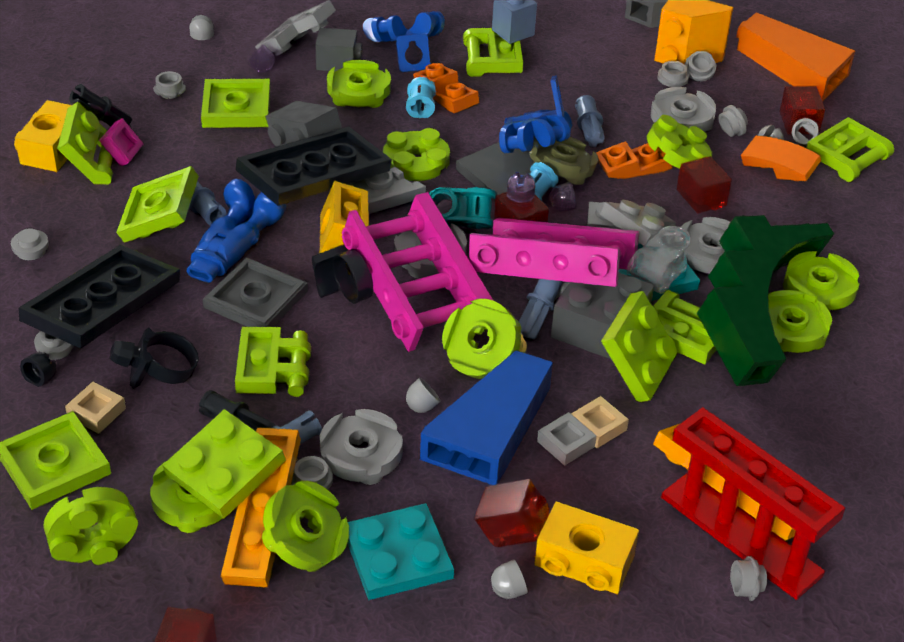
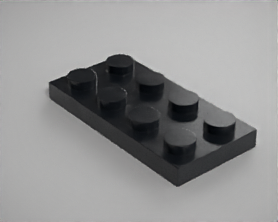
[236,126,392,206]
[18,245,180,348]

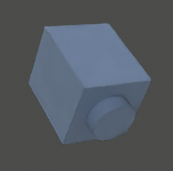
[492,0,537,44]

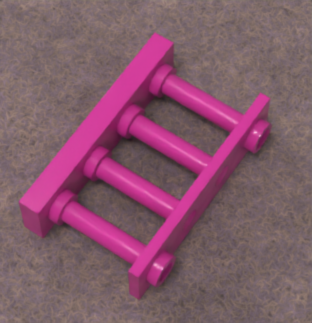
[342,192,494,352]
[469,218,639,287]

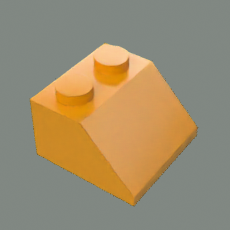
[654,0,733,64]

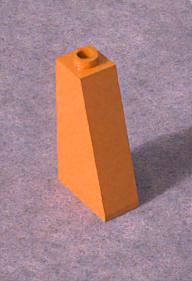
[736,12,855,103]

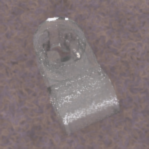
[627,226,690,294]

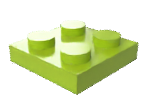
[201,79,270,128]
[116,166,199,243]
[601,291,678,402]
[162,409,286,519]
[0,411,111,510]

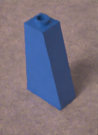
[420,350,553,486]

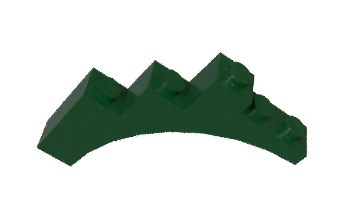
[697,215,834,386]

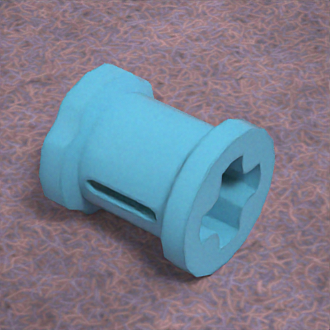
[406,77,436,118]
[513,162,559,208]

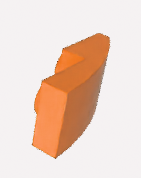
[413,63,479,114]
[740,135,821,181]
[596,141,673,179]

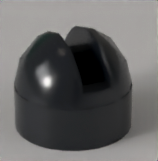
[20,352,56,387]

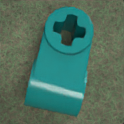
[429,187,497,229]

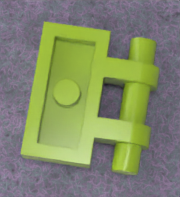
[235,327,311,397]

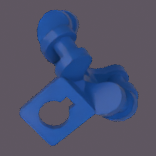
[363,11,445,72]
[499,75,572,154]

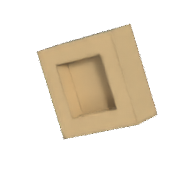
[65,382,126,434]
[571,396,629,448]

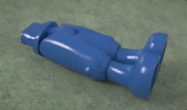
[186,179,286,283]

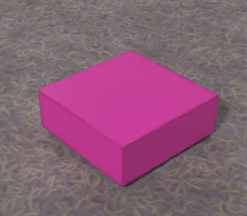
[99,118,144,166]

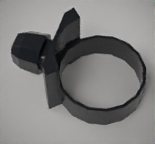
[312,244,373,304]
[109,327,199,389]

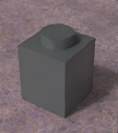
[316,28,363,71]

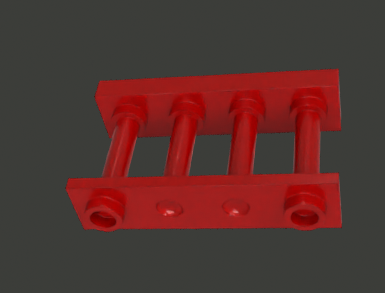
[661,407,845,600]

